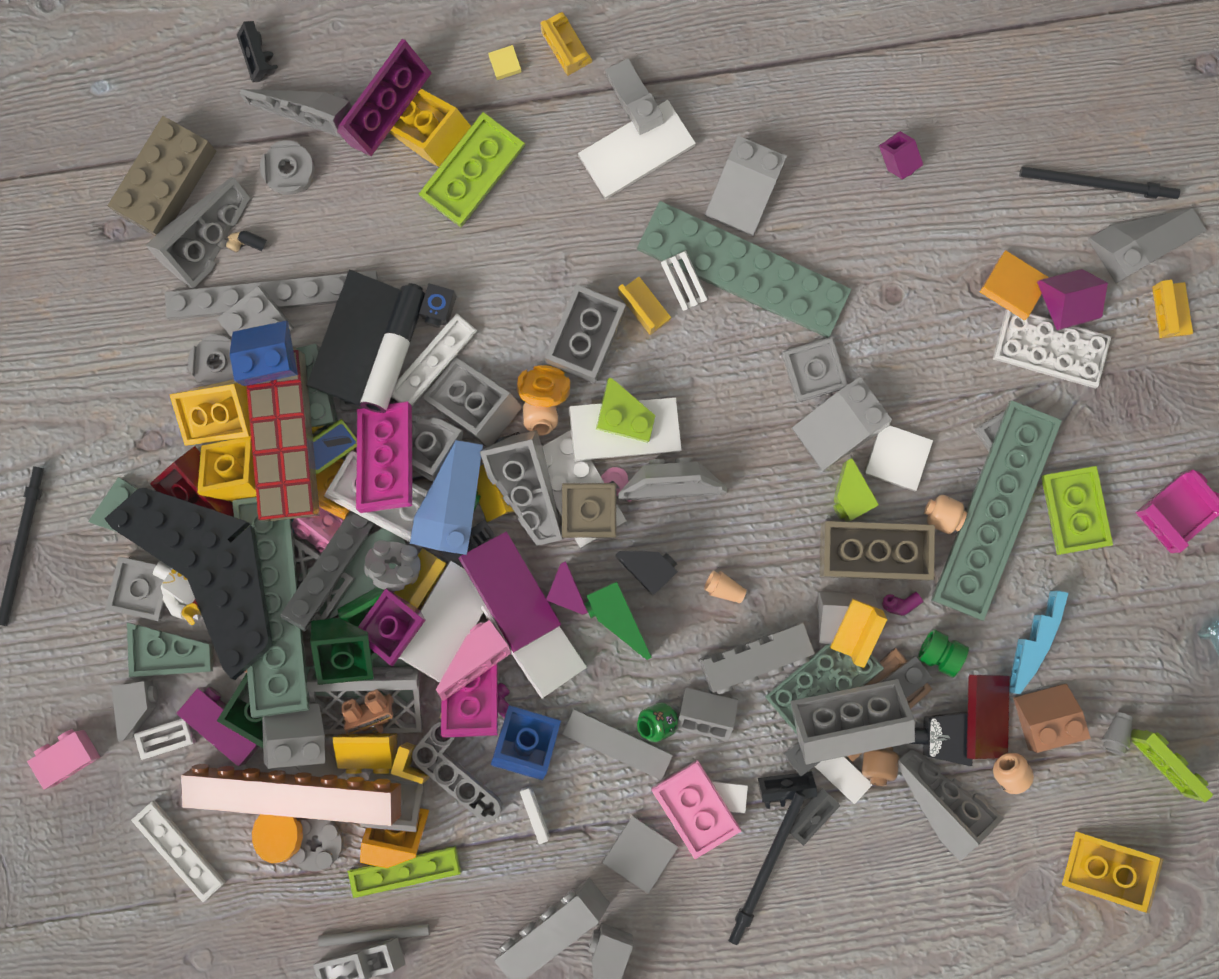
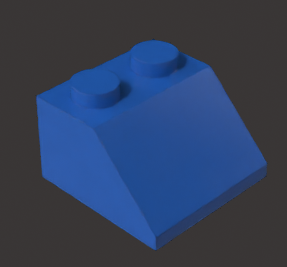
[229,321,298,386]
[490,705,561,781]

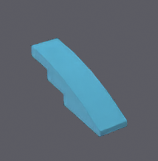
[1009,591,1068,694]

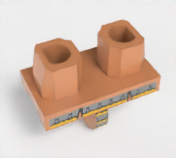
[342,689,394,735]

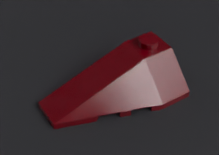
[150,446,234,517]

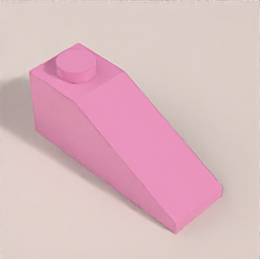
[436,620,511,701]

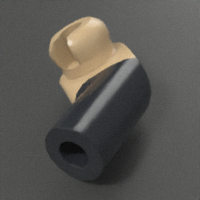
[226,231,267,252]

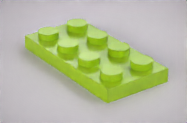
[419,112,525,228]

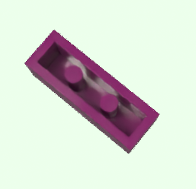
[176,687,260,767]

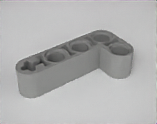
[412,721,502,822]

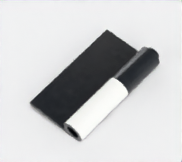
[306,269,425,413]

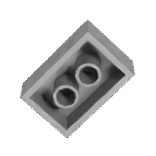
[545,284,626,384]

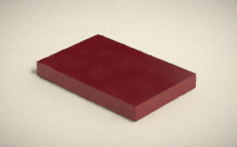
[967,675,1010,759]

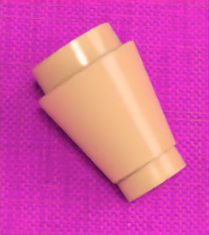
[704,571,747,604]

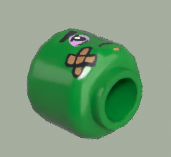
[637,702,678,742]

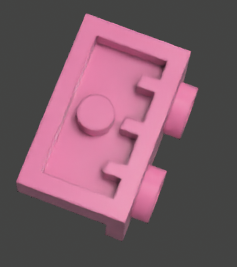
[292,507,344,553]

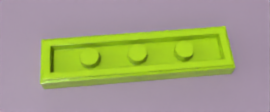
[348,846,462,898]

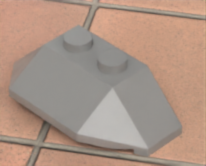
[618,457,727,501]

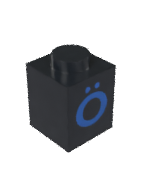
[419,283,457,328]

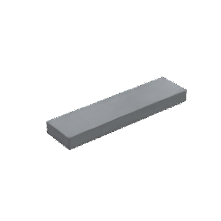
[562,709,673,780]

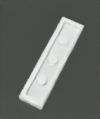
[391,314,477,406]
[131,800,226,902]

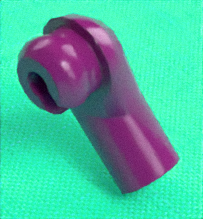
[882,591,923,616]
[498,683,510,718]

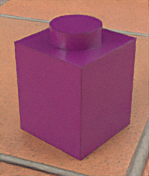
[879,131,923,180]

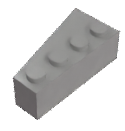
[494,878,610,979]

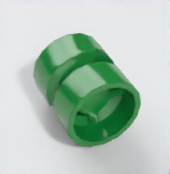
[917,629,969,678]

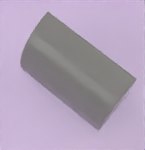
[677,687,738,741]

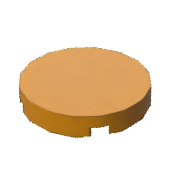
[517,365,570,407]
[252,814,303,863]

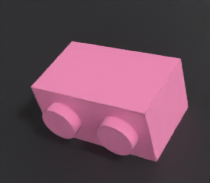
[27,729,101,790]

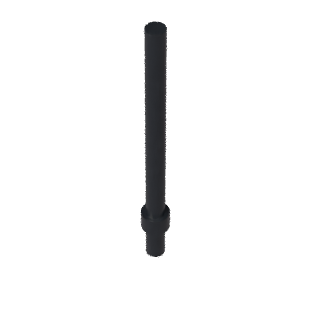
[1019,166,1180,199]
[0,466,44,626]
[728,791,806,945]

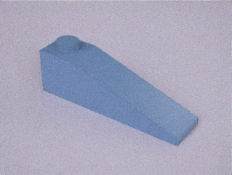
[410,440,483,555]

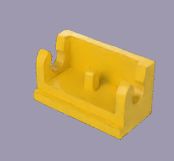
[540,12,592,76]

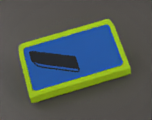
[313,419,357,474]

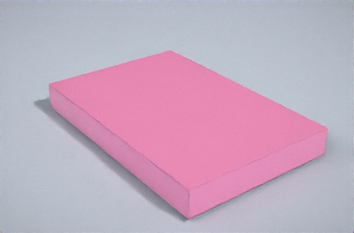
[651,760,742,859]

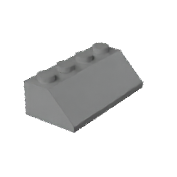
[790,679,915,765]

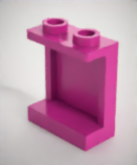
[1135,469,1219,553]

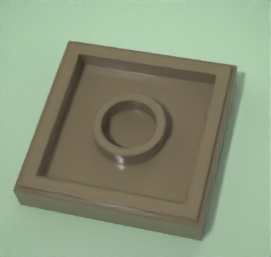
[562,483,616,538]

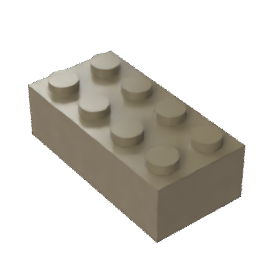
[107,116,217,236]
[819,521,935,581]

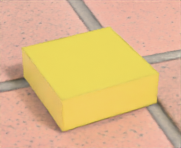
[488,45,521,80]

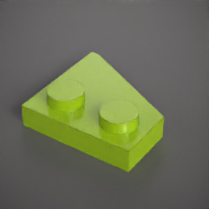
[596,378,655,443]

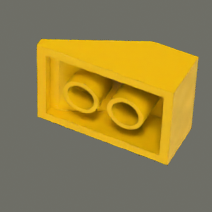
[389,89,471,167]
[170,379,251,446]
[1062,832,1164,914]

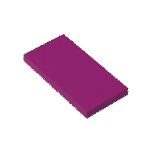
[458,531,561,653]

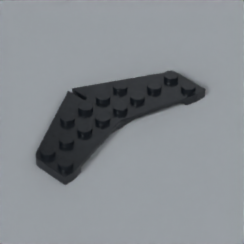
[104,488,272,680]

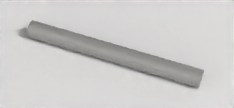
[318,924,430,947]

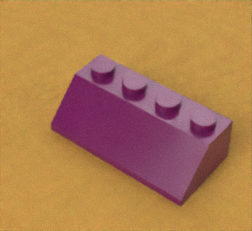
[337,39,432,157]

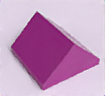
[1037,269,1108,331]
[546,561,588,615]
[358,589,426,666]

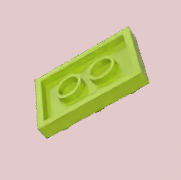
[1041,466,1113,555]
[1130,729,1213,803]

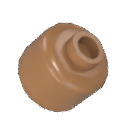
[862,747,899,786]

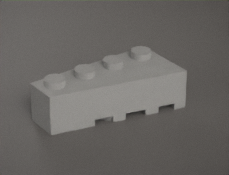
[699,623,815,694]

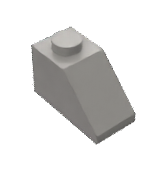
[111,680,158,741]

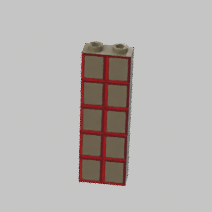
[247,347,320,522]

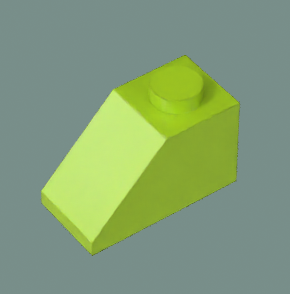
[833,458,879,522]

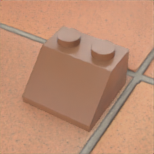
[1013,683,1091,753]

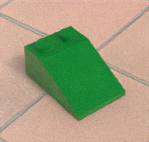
[584,582,652,660]

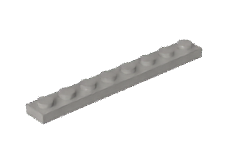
[165,270,378,320]

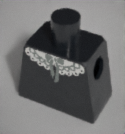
[909,711,973,766]

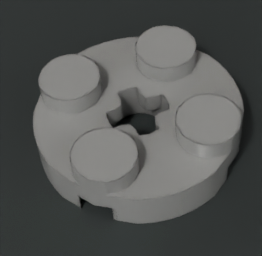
[260,140,315,195]
[188,335,234,386]
[364,540,421,591]
[290,818,344,871]

